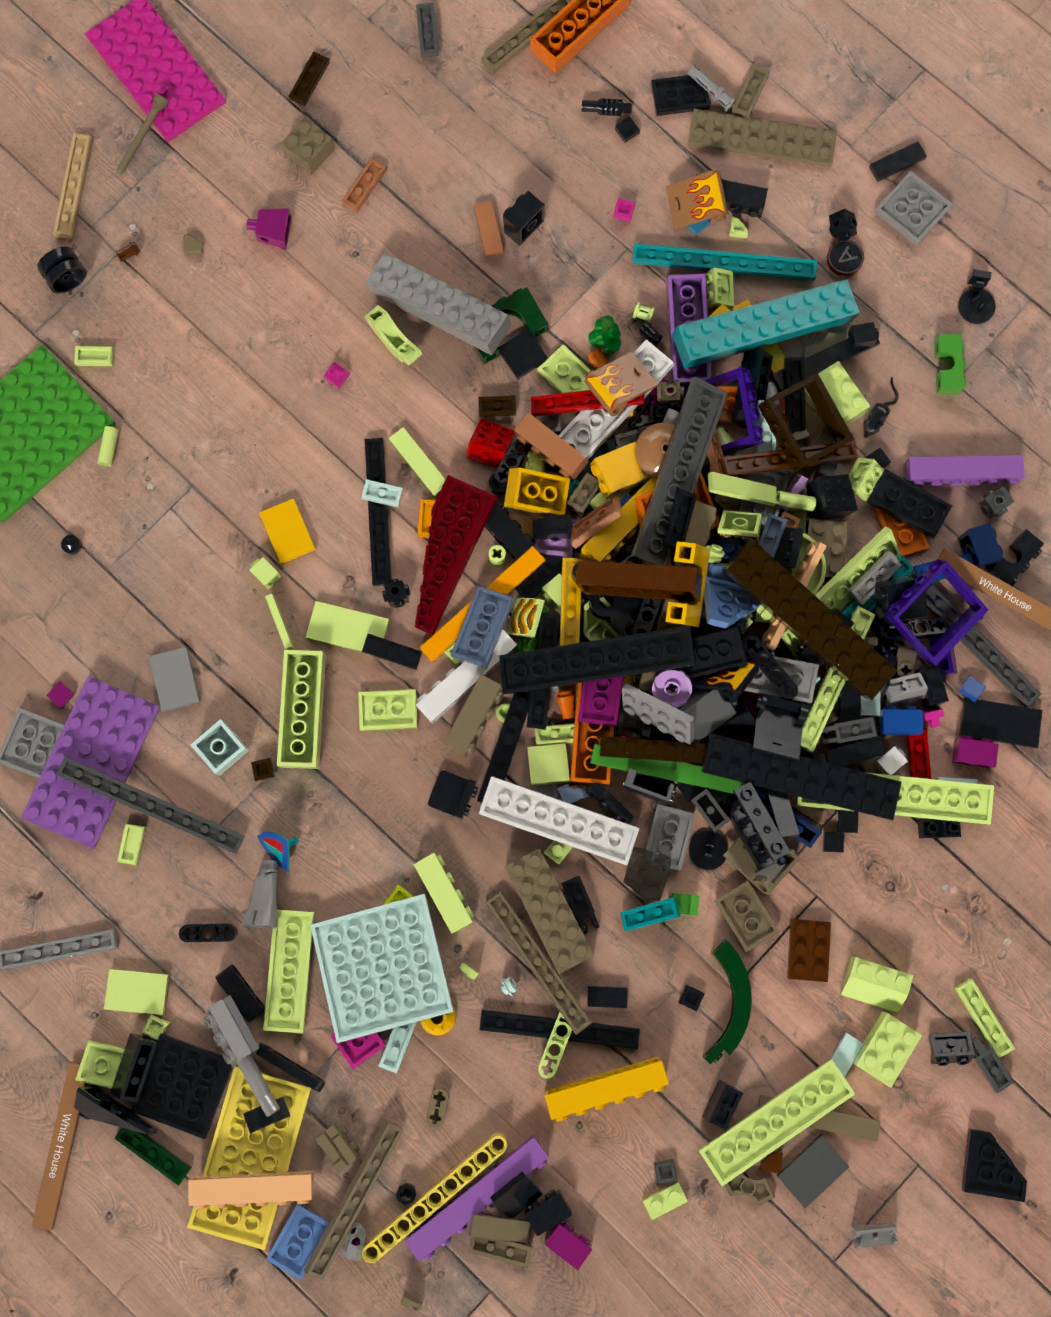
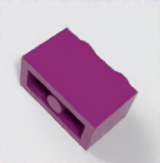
[952,735,999,769]
[545,1221,592,1270]

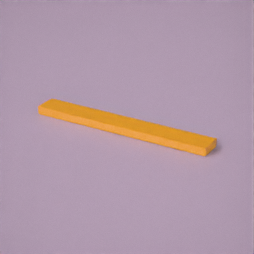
[420,546,546,663]

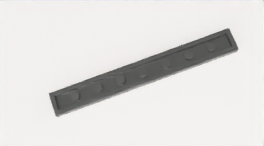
[926,584,1041,707]

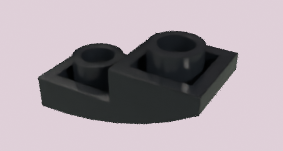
[648,402,683,424]
[917,818,961,838]
[243,1097,290,1133]

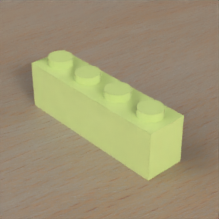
[414,853,474,934]

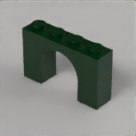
[473,287,548,365]

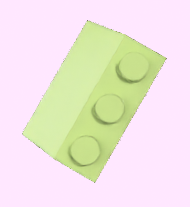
[840,956,914,1013]

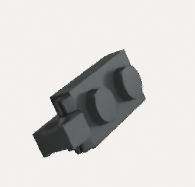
[971,1036,1014,1093]

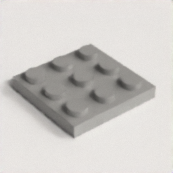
[874,171,953,246]
[0,708,64,778]

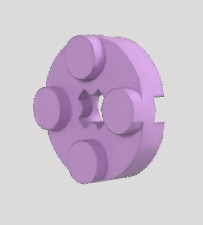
[652,668,692,708]

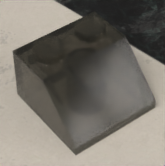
[623,846,672,901]

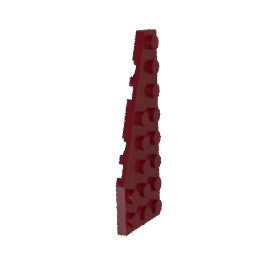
[415,475,498,636]

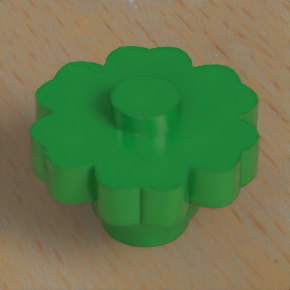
[588,315,621,354]

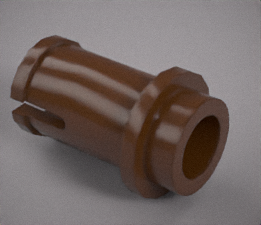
[115,242,141,262]

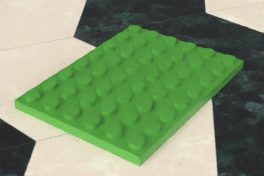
[0,345,116,523]

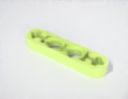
[538,1011,572,1079]

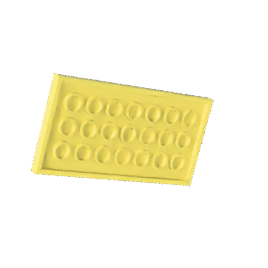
[187,1065,312,1250]

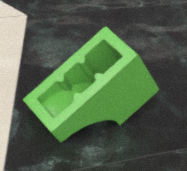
[668,893,699,916]

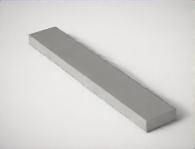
[0,929,118,971]

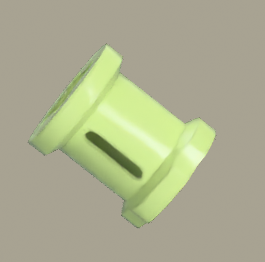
[632,302,655,323]
[489,545,506,566]

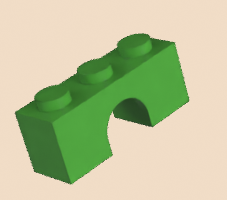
[934,334,966,394]

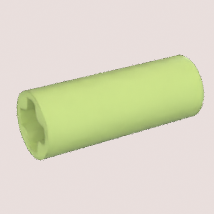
[97,426,119,467]
[776,491,816,511]

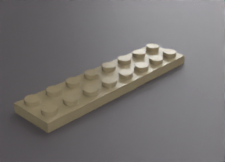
[688,109,837,167]

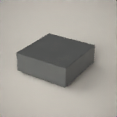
[653,1159,678,1184]

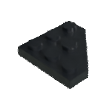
[962,1128,1027,1202]

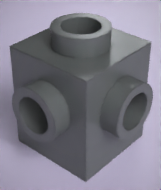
[979,486,1015,519]

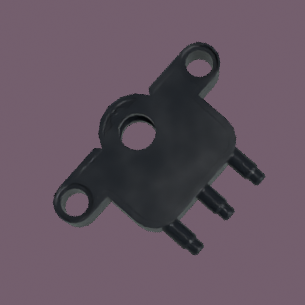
[571,555,644,636]

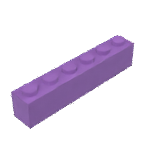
[905,455,1025,487]

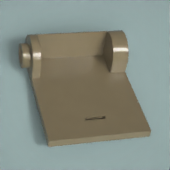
[722,836,799,895]

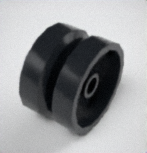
[37,246,87,294]

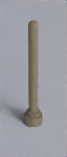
[117,93,169,174]

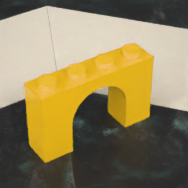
[665,541,710,627]

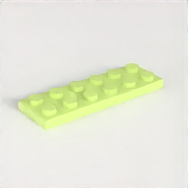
[263,910,315,1033]

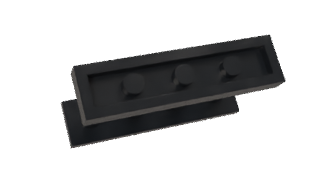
[720,782,790,871]

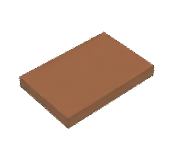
[571,495,621,549]

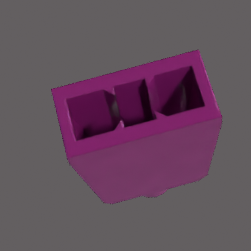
[246,208,292,249]

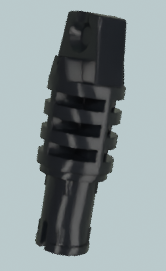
[581,98,632,116]

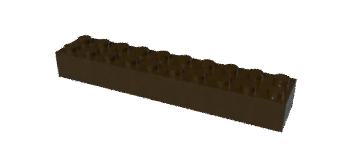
[722,539,898,700]

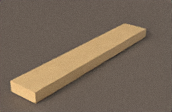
[53,133,93,239]

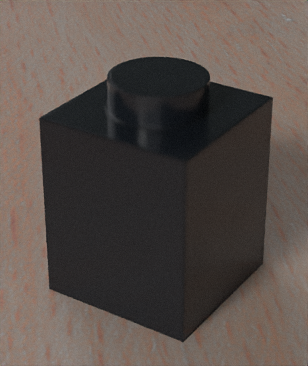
[848,322,879,350]

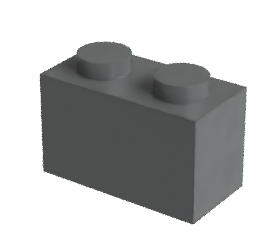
[690,788,730,832]

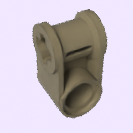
[893,644,917,679]

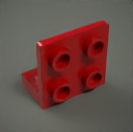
[466,419,515,469]

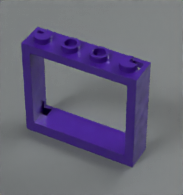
[683,367,763,459]
[885,559,988,666]

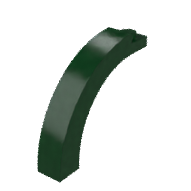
[702,939,752,1064]

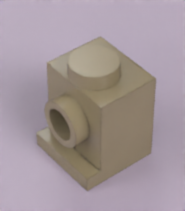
[657,381,684,404]

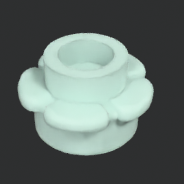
[500,977,518,996]

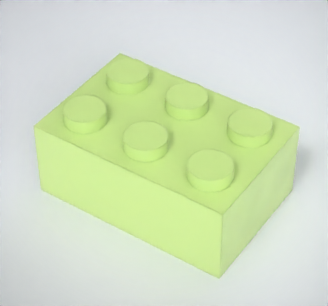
[806,361,871,425]
[853,1011,922,1088]

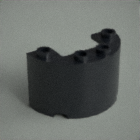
[622,724,680,805]

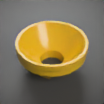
[420,1007,456,1036]

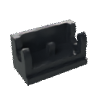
[702,1080,743,1130]

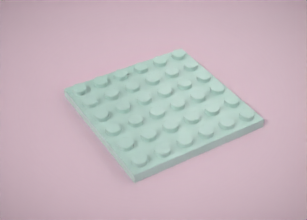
[310,894,454,1043]

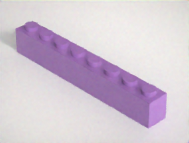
[404,1135,549,1262]

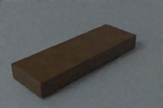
[288,51,330,106]

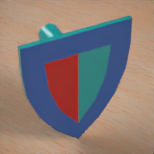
[257,831,299,872]

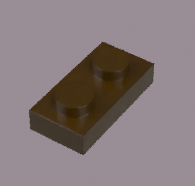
[478,395,516,417]

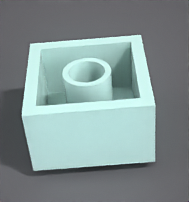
[191,719,250,776]

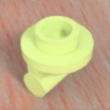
[706,544,725,563]

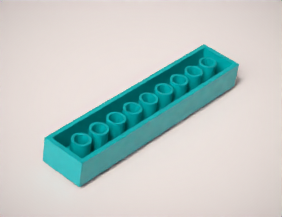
[672,279,860,369]

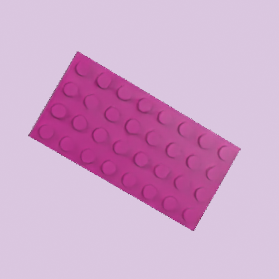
[85,0,226,143]

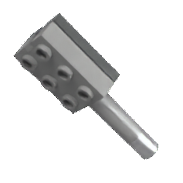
[203,995,280,1117]

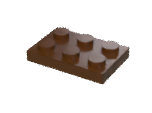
[787,919,831,982]

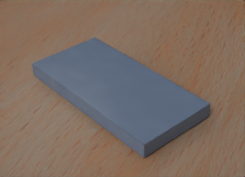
[451,585,515,669]

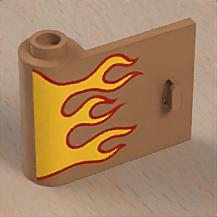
[666,170,729,230]
[584,352,658,417]

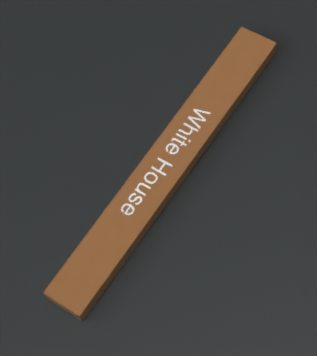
[937,549,1051,631]
[31,1062,87,1231]

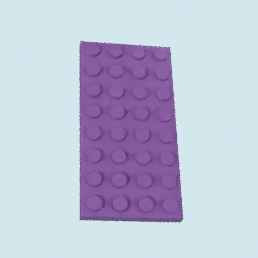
[21,676,160,849]

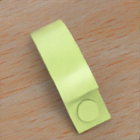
[364,305,422,366]

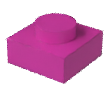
[613,198,636,222]

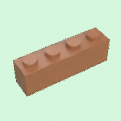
[514,412,588,479]

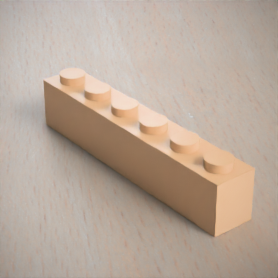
[188,1171,315,1209]

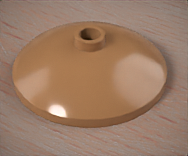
[635,423,675,479]

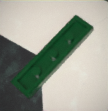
[114,1128,192,1186]

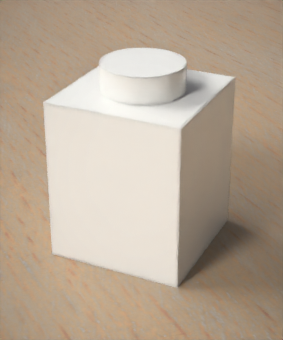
[873,746,908,775]

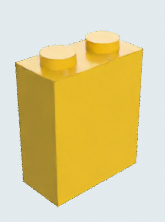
[591,442,650,498]

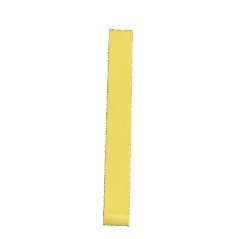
[362,1133,507,1263]

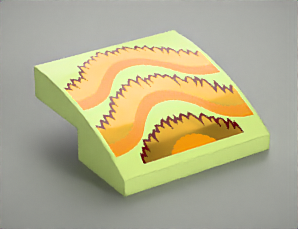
[507,598,545,638]

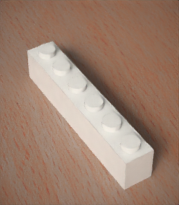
[416,630,518,724]

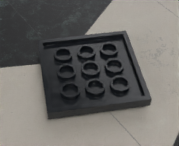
[130,1033,233,1139]

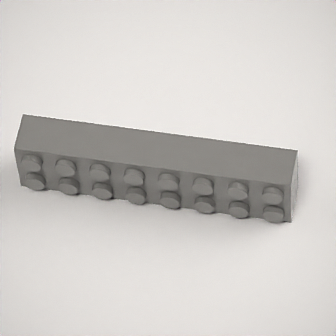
[365,253,511,355]

